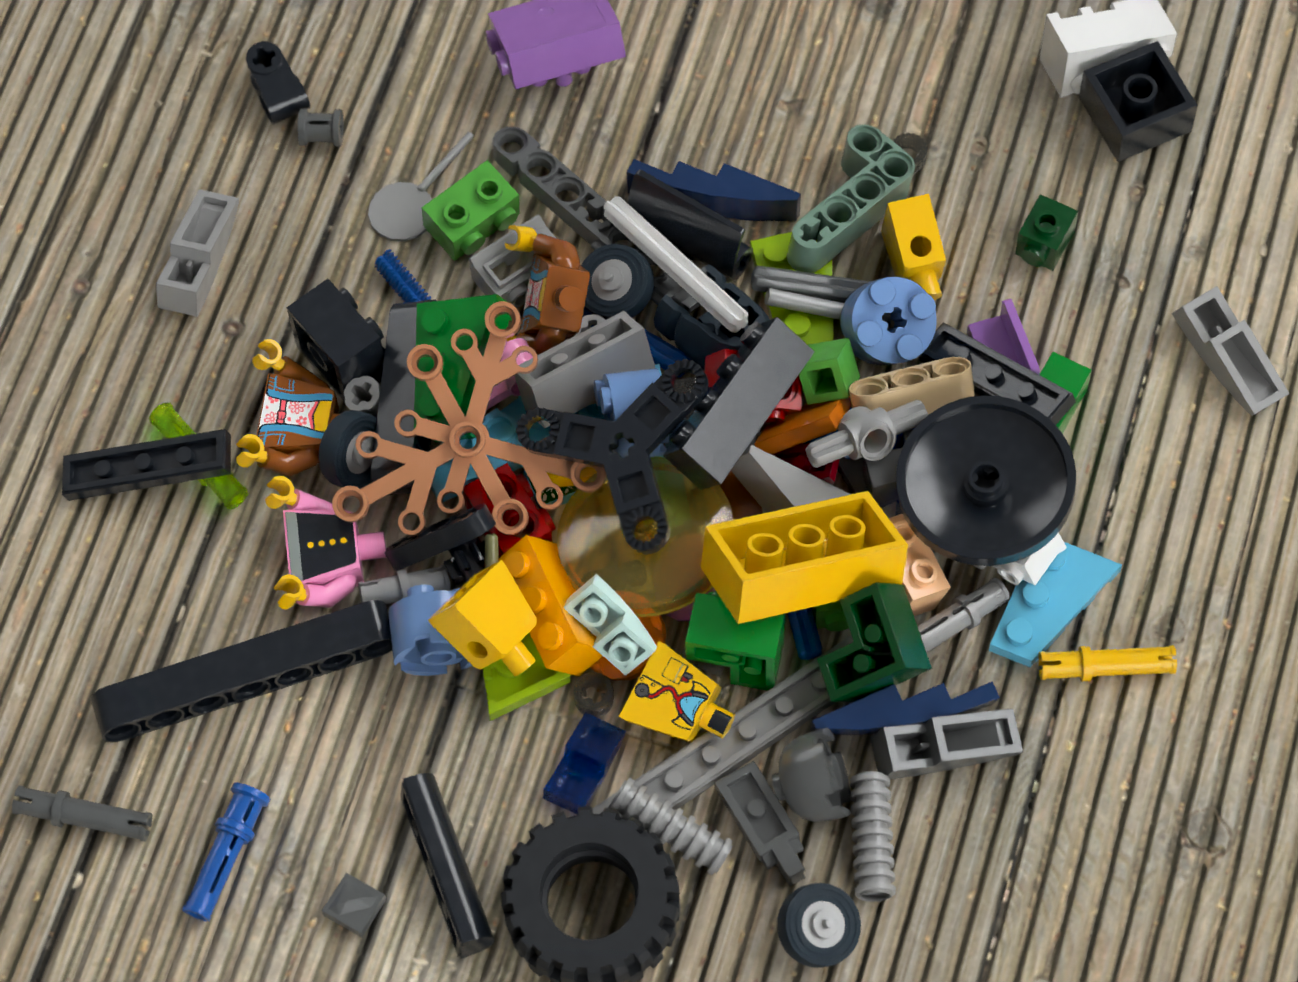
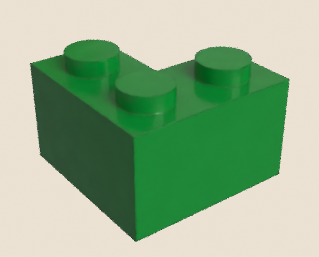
[685,591,785,691]

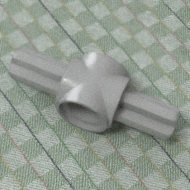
[806,400,928,468]

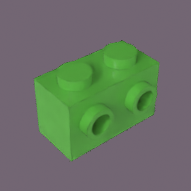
[422,160,520,261]

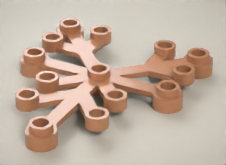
[332,301,606,536]

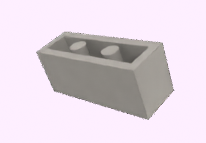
[514,311,655,428]

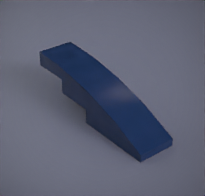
[626,159,801,221]
[809,681,1000,735]

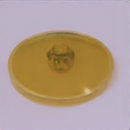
[557,456,734,617]

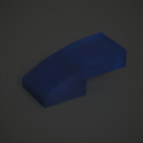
[543,712,626,815]

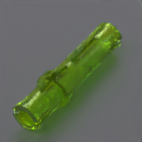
[149,402,249,510]

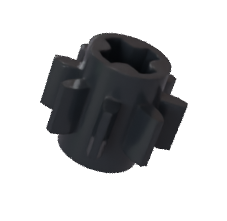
[444,537,500,585]

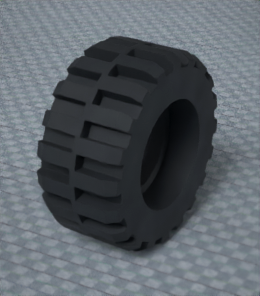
[501,806,681,982]

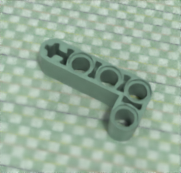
[787,124,915,273]

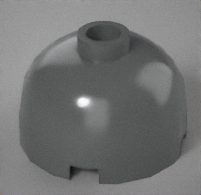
[772,728,851,822]

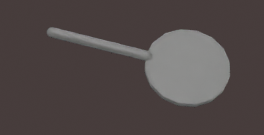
[368,132,474,242]

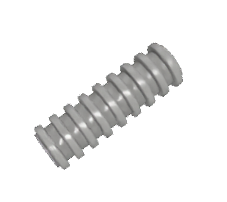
[850,771,896,902]
[609,778,733,875]

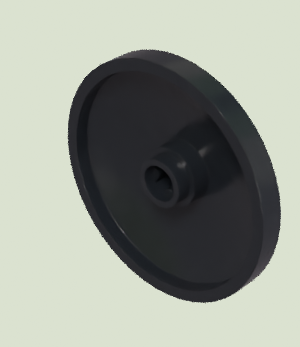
[896,396,1076,566]

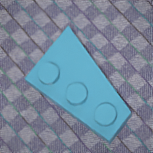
[989,542,1122,667]

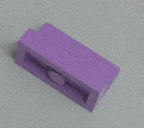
[967,298,1040,375]

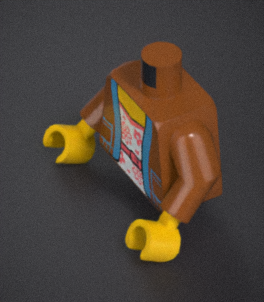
[504,225,590,355]
[236,339,339,477]

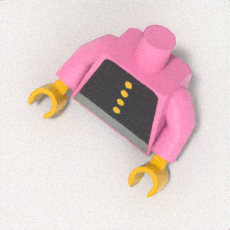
[265,476,387,610]

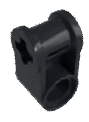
[246,41,311,125]

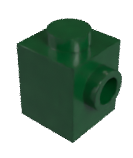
[1015,194,1079,271]

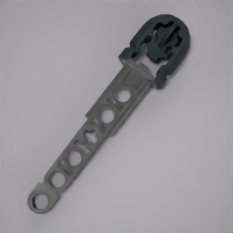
[492,126,770,371]

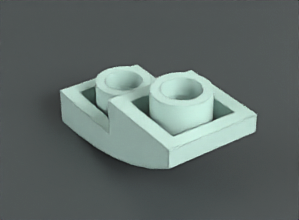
[564,574,657,676]

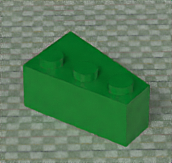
[414,294,512,442]

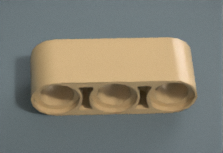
[849,357,975,415]

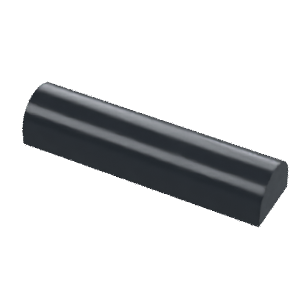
[400,773,495,959]

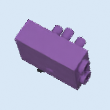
[485,0,626,89]

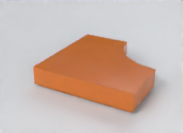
[754,396,851,455]

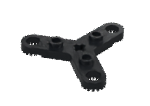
[516,359,709,554]

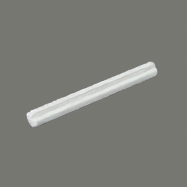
[603,196,748,333]

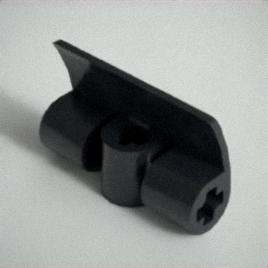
[628,170,753,280]

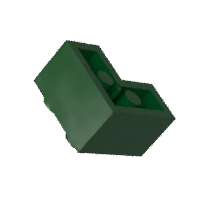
[817,582,932,702]

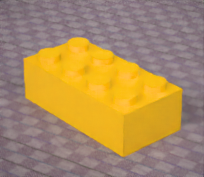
[701,491,908,624]

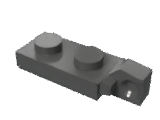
[714,761,806,887]

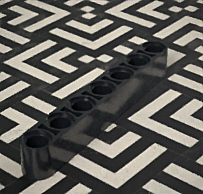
[91,600,392,743]

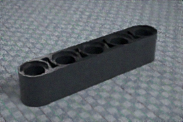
[371,299,437,495]

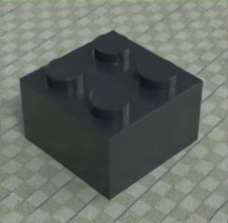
[1079,41,1198,162]
[286,278,385,402]

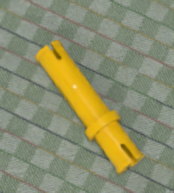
[1038,645,1177,682]

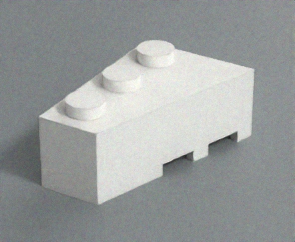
[1040,0,1177,98]

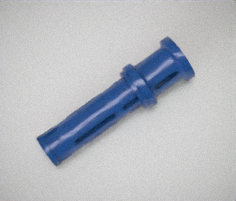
[182,782,271,922]

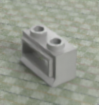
[469,214,556,308]

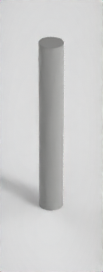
[765,288,891,329]

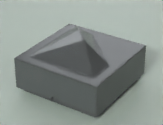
[322,873,387,938]

